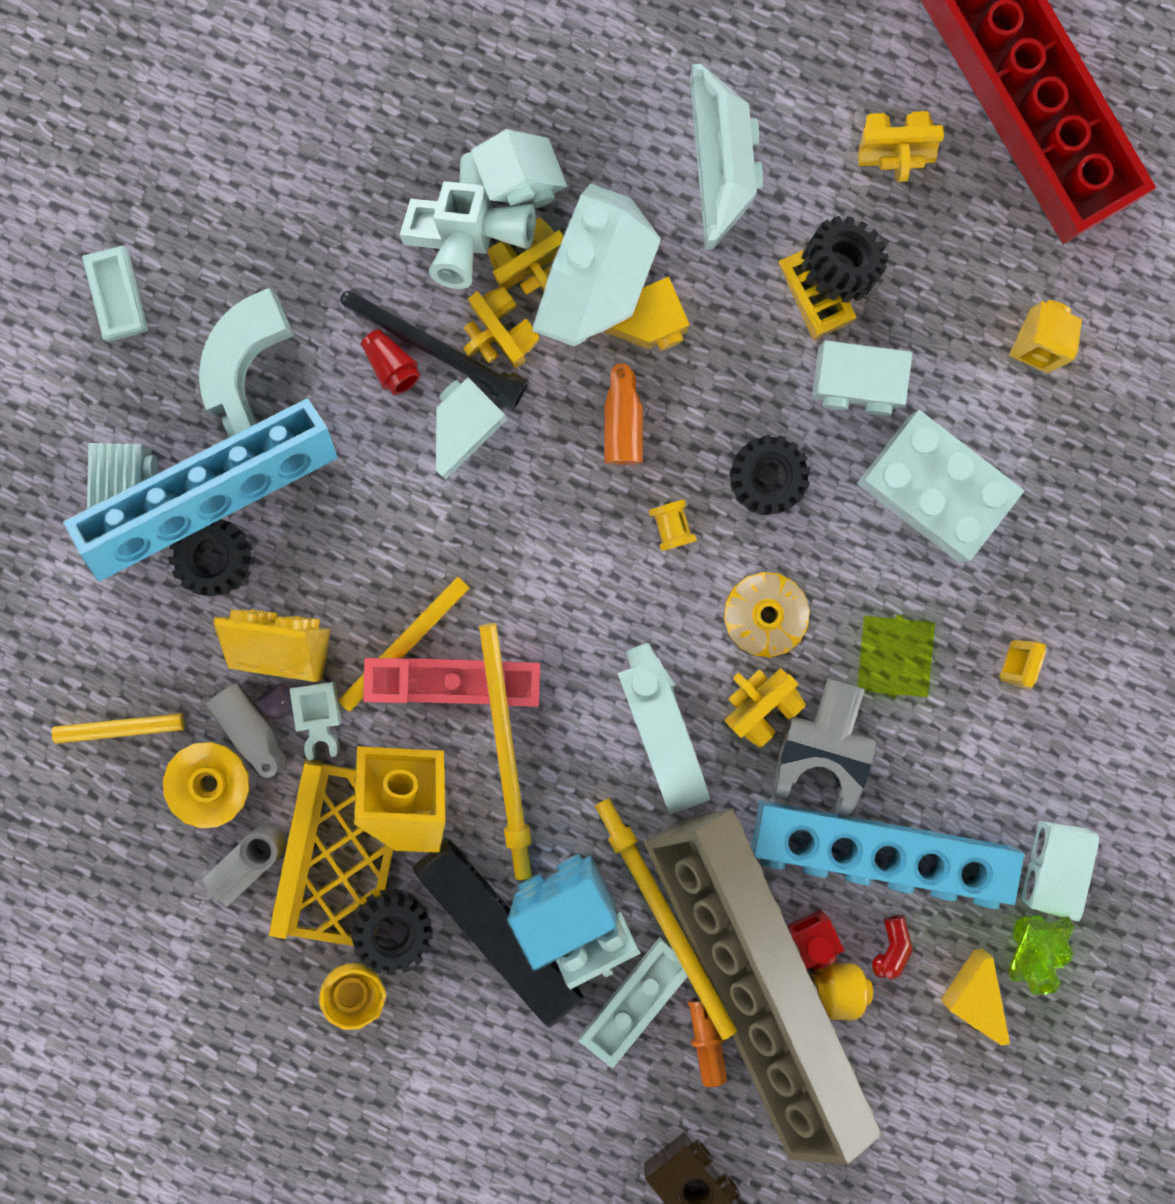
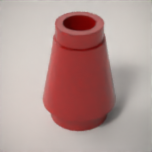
[360,329,421,396]

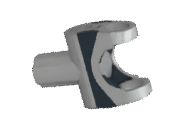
[773,678,876,817]

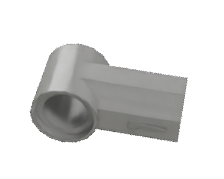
[202,824,287,906]

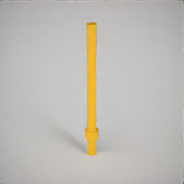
[479,623,532,880]
[594,798,738,1040]

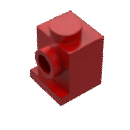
[786,909,845,970]

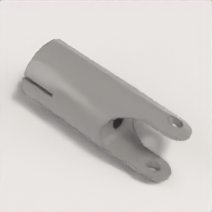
[205,682,287,778]

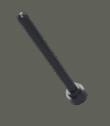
[340,291,529,411]

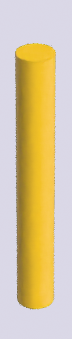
[51,713,185,744]

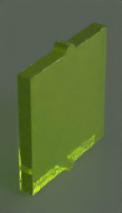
[857,615,935,698]

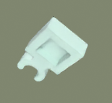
[290,681,342,761]

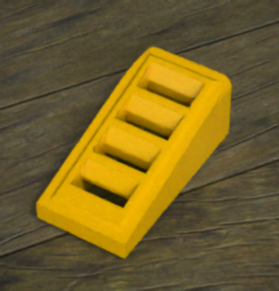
[778,249,857,341]
[999,640,1046,690]

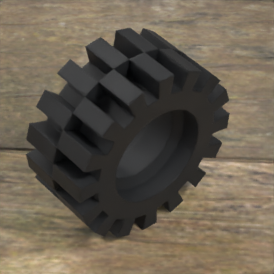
[801,216,889,303]
[729,435,811,515]
[168,519,254,596]
[351,889,433,975]

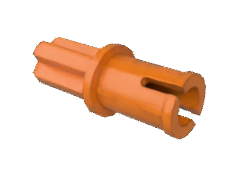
[688,998,727,1087]

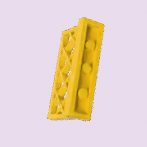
[269,758,393,946]

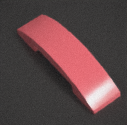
[363,658,540,707]

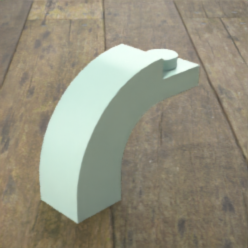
[199,288,294,437]
[618,658,710,815]

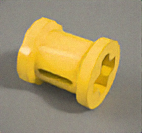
[648,499,697,552]

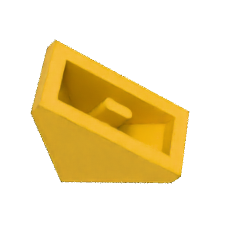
[941,948,1010,1046]

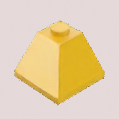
[354,746,445,853]

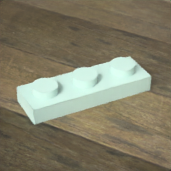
[579,937,688,1069]

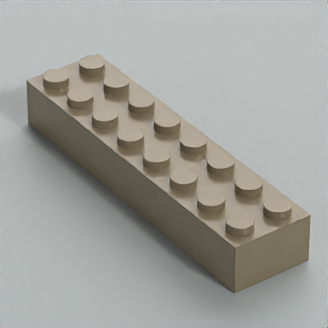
[644,808,882,1165]

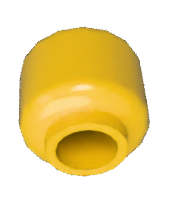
[809,963,873,1021]

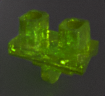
[1007,915,1074,995]

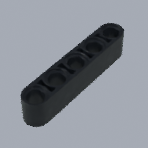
[413,838,584,1028]

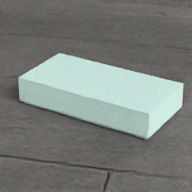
[82,245,149,342]

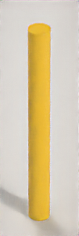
[338,576,470,712]

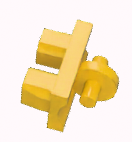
[857,111,944,182]
[487,217,564,295]
[463,285,540,369]
[724,668,806,748]

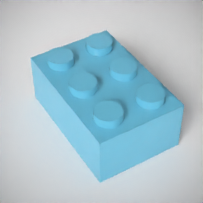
[508,854,617,970]

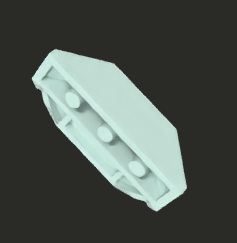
[690,64,763,250]
[532,184,661,346]

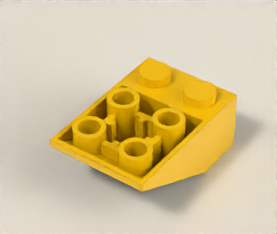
[214,609,331,682]

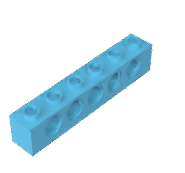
[63,398,338,582]
[751,800,1025,909]

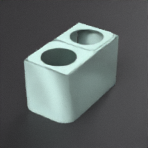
[1022,821,1099,921]

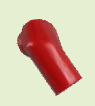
[872,914,913,980]

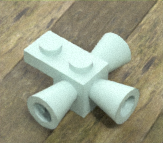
[400,152,536,289]

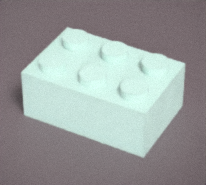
[856,410,1024,562]

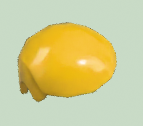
[319,963,387,1030]

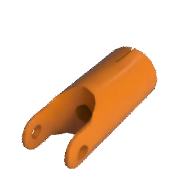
[604,363,643,465]

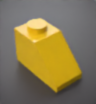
[603,277,690,351]
[1009,300,1082,374]

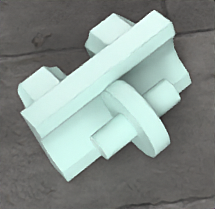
[556,912,640,989]

